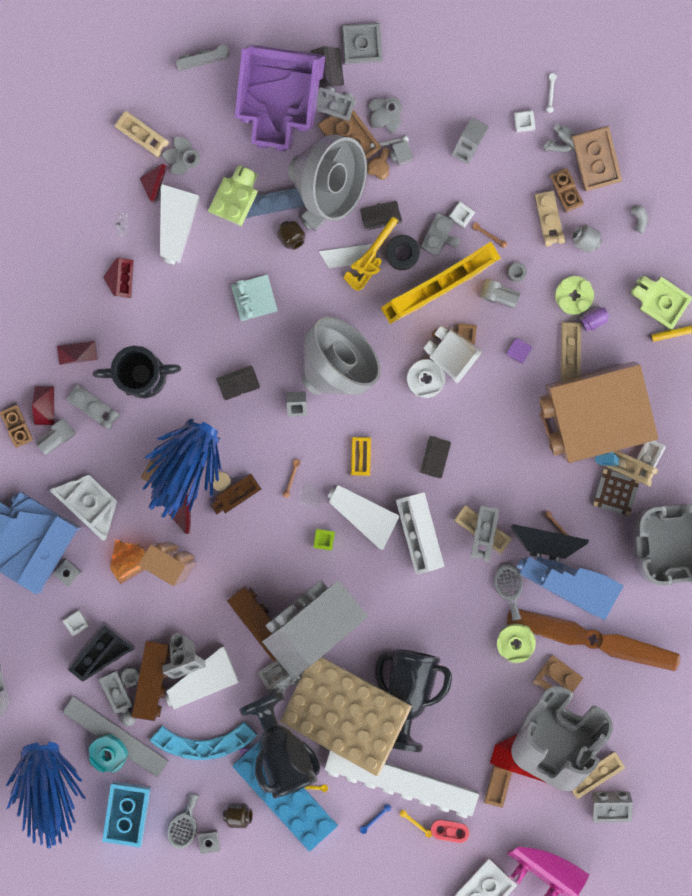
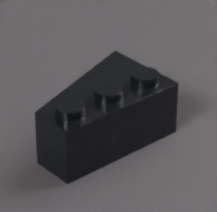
[68,622,135,682]

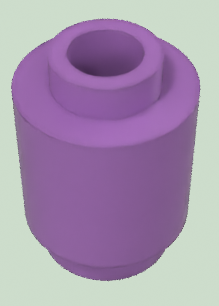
[579,305,609,331]

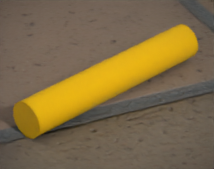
[651,325,692,342]

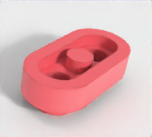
[431,819,469,843]

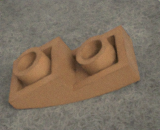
[550,168,584,213]
[0,404,33,448]

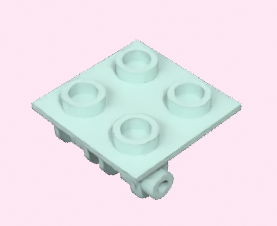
[231,274,278,321]

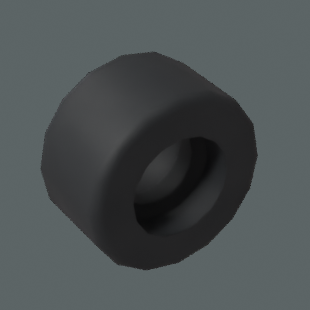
[385,235,420,271]

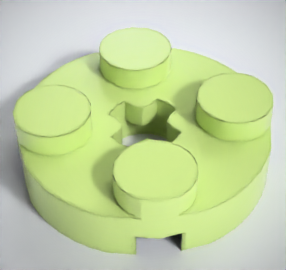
[555,276,594,315]
[497,624,536,663]

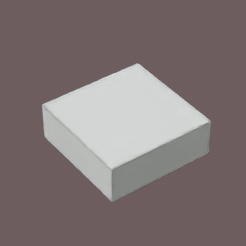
[514,110,536,133]
[448,201,475,228]
[62,610,89,636]

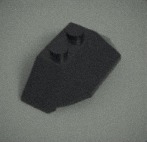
[511,524,589,562]

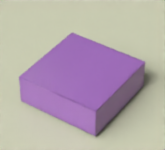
[506,338,532,364]

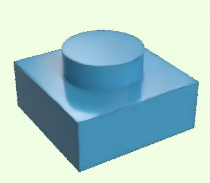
[595,452,619,466]

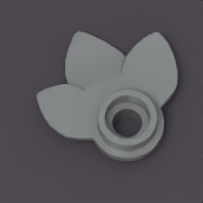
[368,97,402,134]
[162,137,200,175]

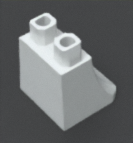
[424,326,483,383]

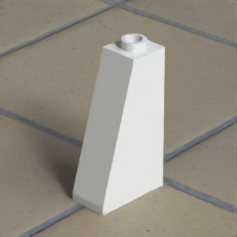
[160,184,200,265]
[328,485,399,550]
[165,646,239,709]

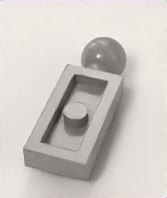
[99,671,136,726]

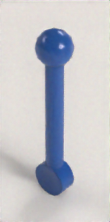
[360,804,391,834]

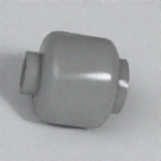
[572,224,602,253]

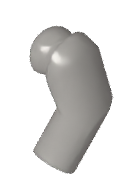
[631,205,649,234]

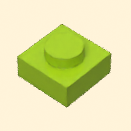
[313,529,335,551]

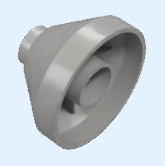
[288,134,367,221]
[302,317,380,395]

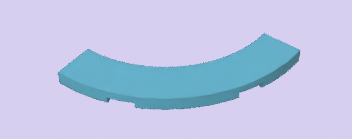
[149,721,258,760]

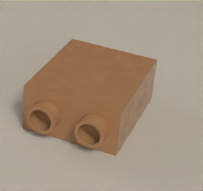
[539,361,659,463]

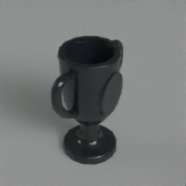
[92,345,181,399]
[375,649,452,752]
[239,692,320,799]

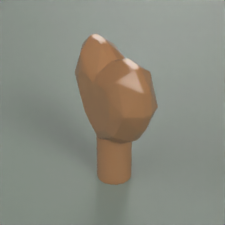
[367,148,390,180]

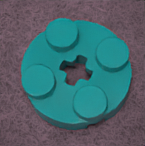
[89,733,128,773]

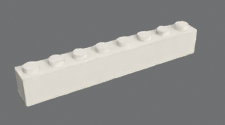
[325,751,479,818]

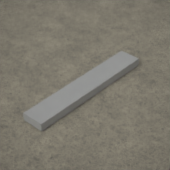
[62,696,169,777]

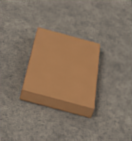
[317,110,382,160]
[571,125,622,191]

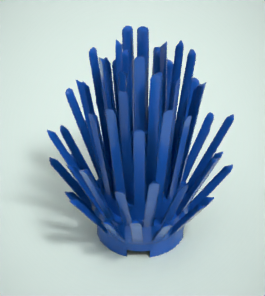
[142,419,222,519]
[5,742,86,848]

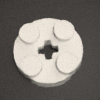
[407,359,445,398]

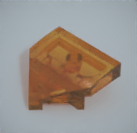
[110,539,146,585]

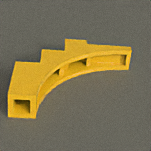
[381,242,501,324]

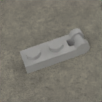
[175,45,229,71]
[66,384,121,430]
[470,505,500,562]

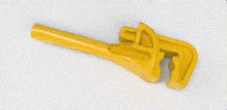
[343,216,399,291]

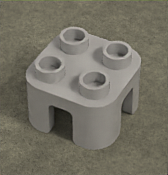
[634,504,692,585]
[511,686,613,791]

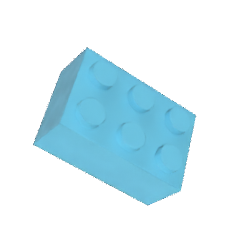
[102,781,151,847]

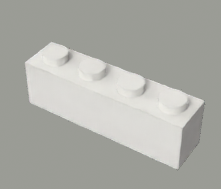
[396,492,445,574]

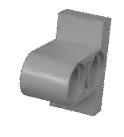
[452,118,489,164]
[162,633,206,679]

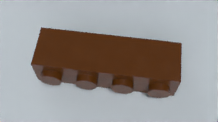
[227,586,277,662]
[132,640,171,721]

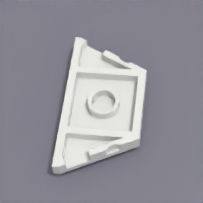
[50,475,118,541]

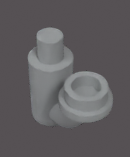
[543,123,575,152]

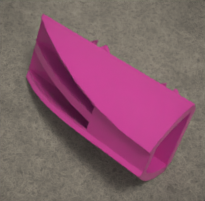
[507,847,590,896]

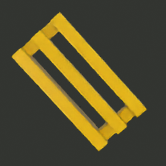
[351,437,371,476]

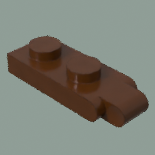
[210,474,262,515]

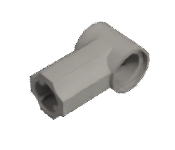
[479,279,520,309]
[36,418,76,455]

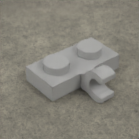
[421,213,460,256]

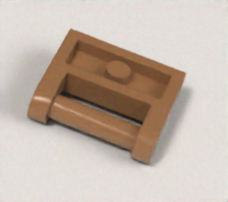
[532,655,583,693]

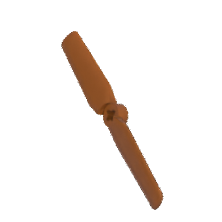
[507,609,681,671]

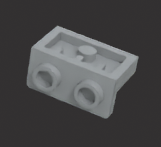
[316,86,356,122]
[257,660,303,695]
[592,791,633,822]

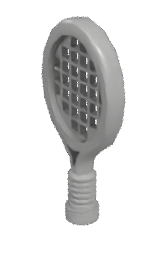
[494,564,523,621]
[167,793,199,849]

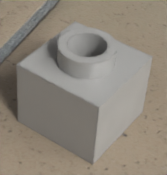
[390,140,413,166]
[302,210,326,232]
[287,391,307,417]
[53,559,82,587]
[198,830,221,854]

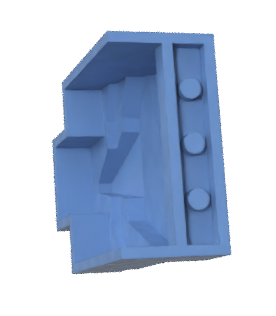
[0,492,81,595]
[516,556,624,620]

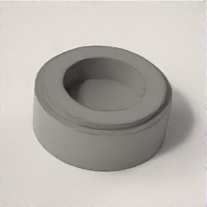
[507,262,527,282]
[121,667,140,687]

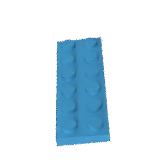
[232,741,338,852]

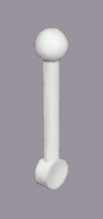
[546,73,557,113]
[370,135,409,148]

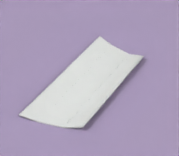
[319,244,372,268]

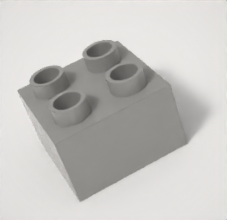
[262,580,369,677]

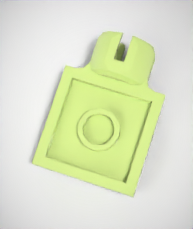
[208,165,258,226]
[631,276,692,330]

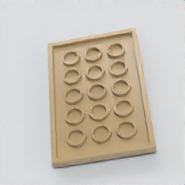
[280,657,412,776]

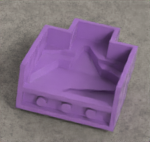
[235,44,325,151]

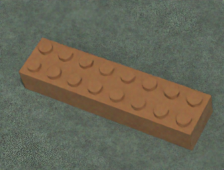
[138,541,197,586]

